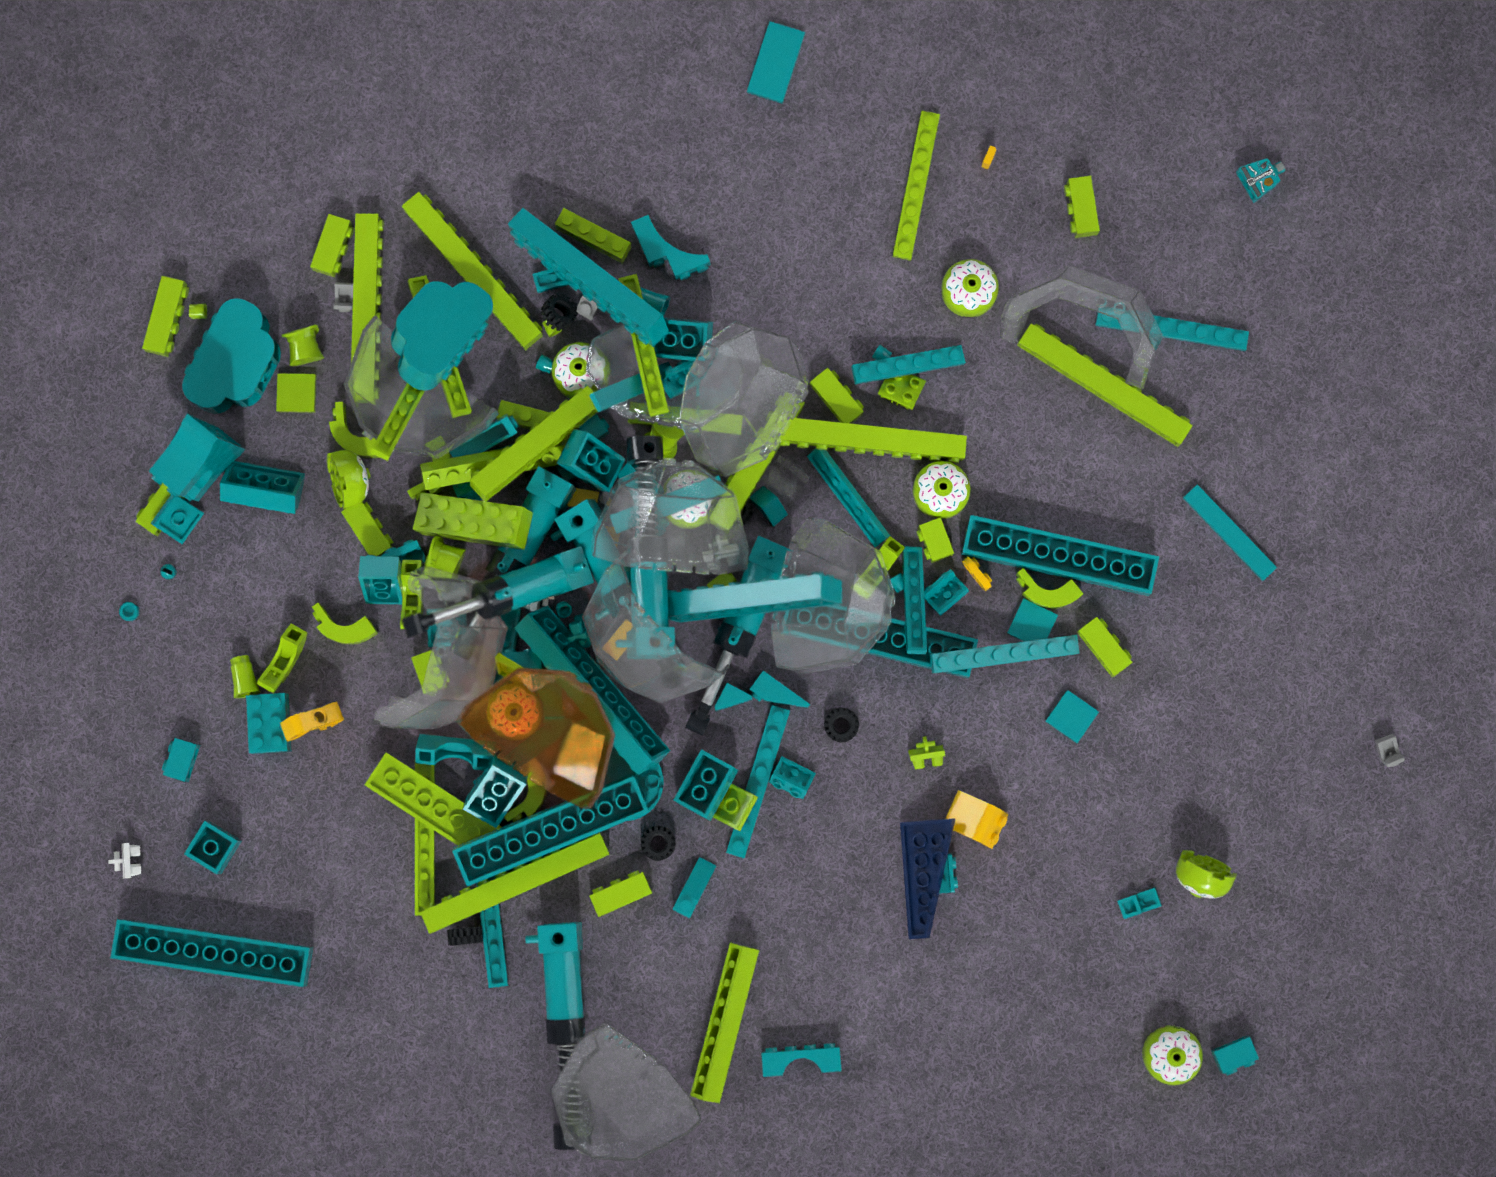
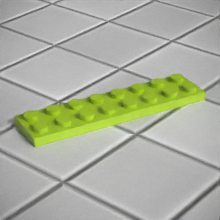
[364,752,501,845]

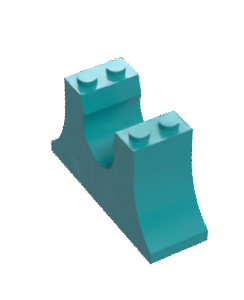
[148,414,246,502]

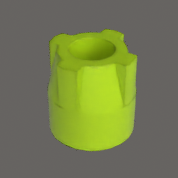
[189,303,207,319]
[542,320,562,337]

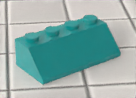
[220,461,305,514]

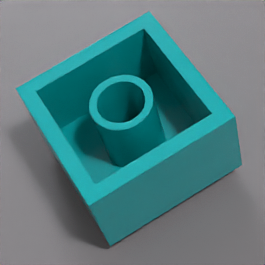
[184,821,242,874]

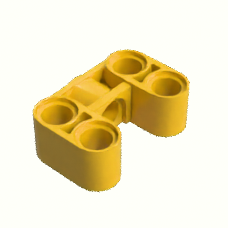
[280,701,344,742]

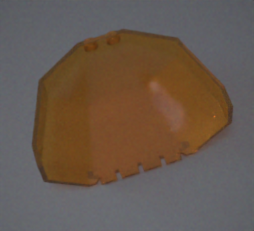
[455,668,615,809]

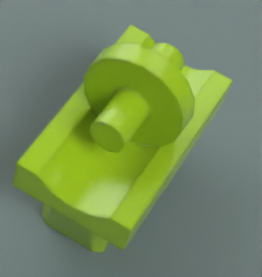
[908,736,945,769]

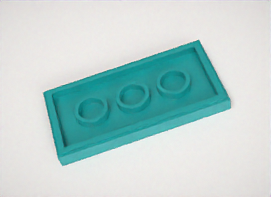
[747,21,805,104]

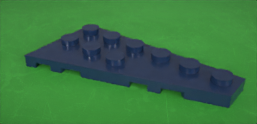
[900,818,956,939]

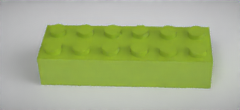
[413,493,533,550]

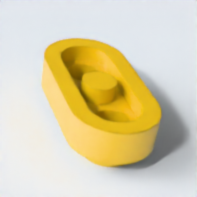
[962,557,992,591]

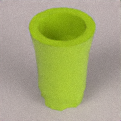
[230,655,261,698]

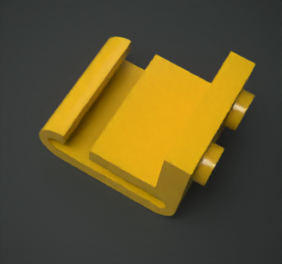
[945,790,1008,849]

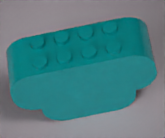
[391,281,493,390]
[182,298,281,414]

